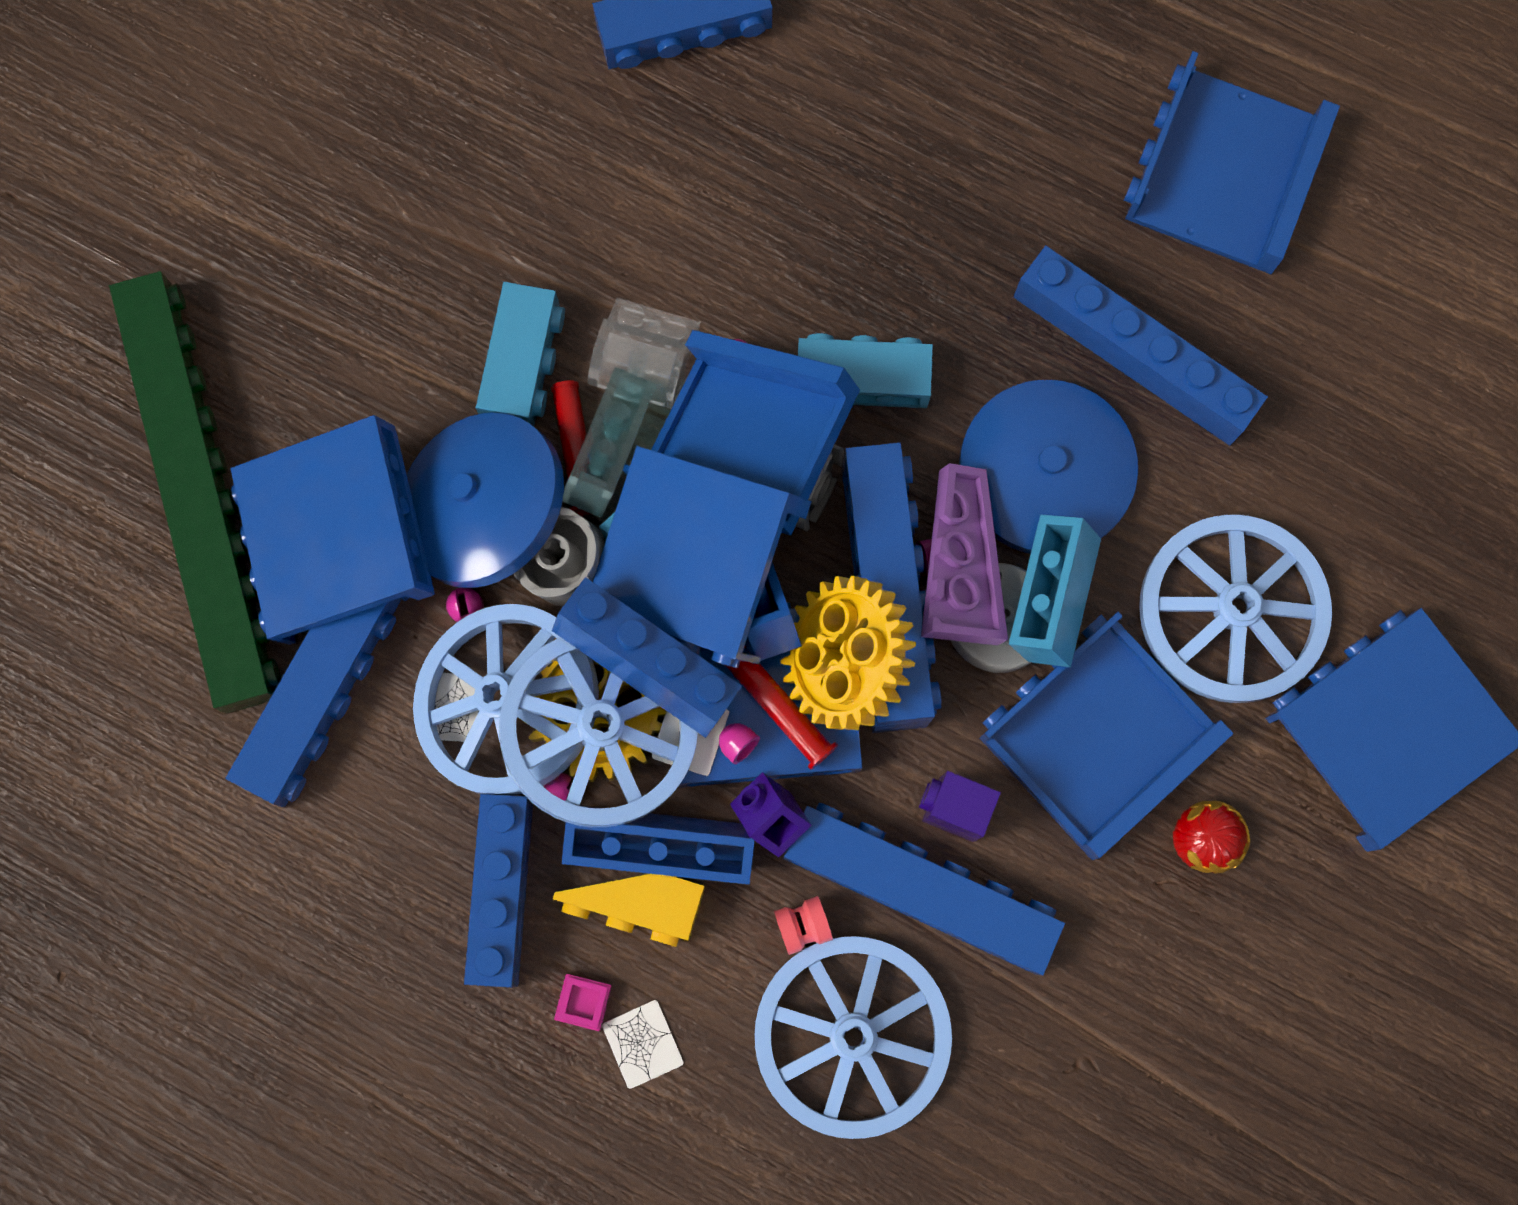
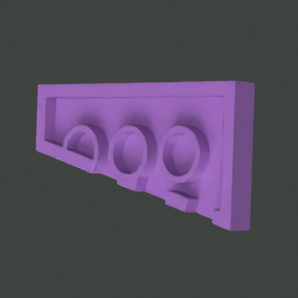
[921,463,1008,645]

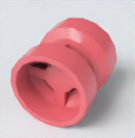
[774,896,833,955]

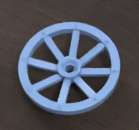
[1139,515,1332,703]
[413,604,599,796]
[499,637,698,827]
[754,936,952,1139]

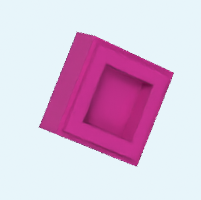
[554,973,612,1031]

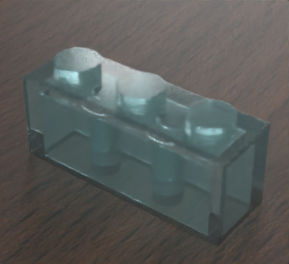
[563,367,657,518]

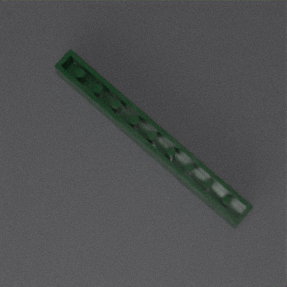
[109,271,281,714]

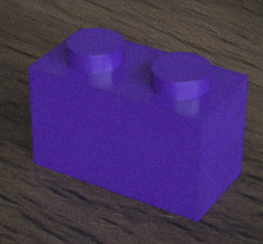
[918,771,1001,842]

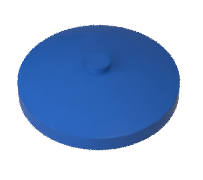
[959,380,1138,554]
[407,412,564,588]

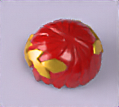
[1173,801,1250,874]

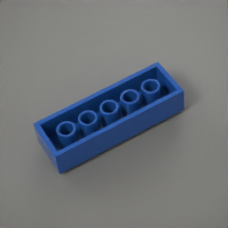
[841,443,941,733]

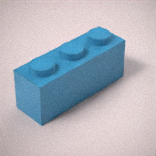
[476,282,565,427]
[798,333,933,408]
[1009,515,1101,668]

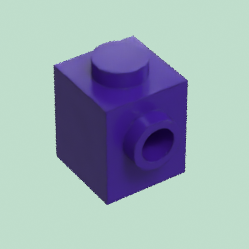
[730,772,812,858]

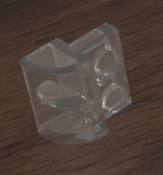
[588,298,700,409]

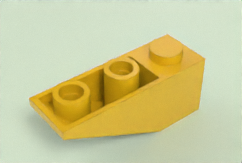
[553,874,705,947]

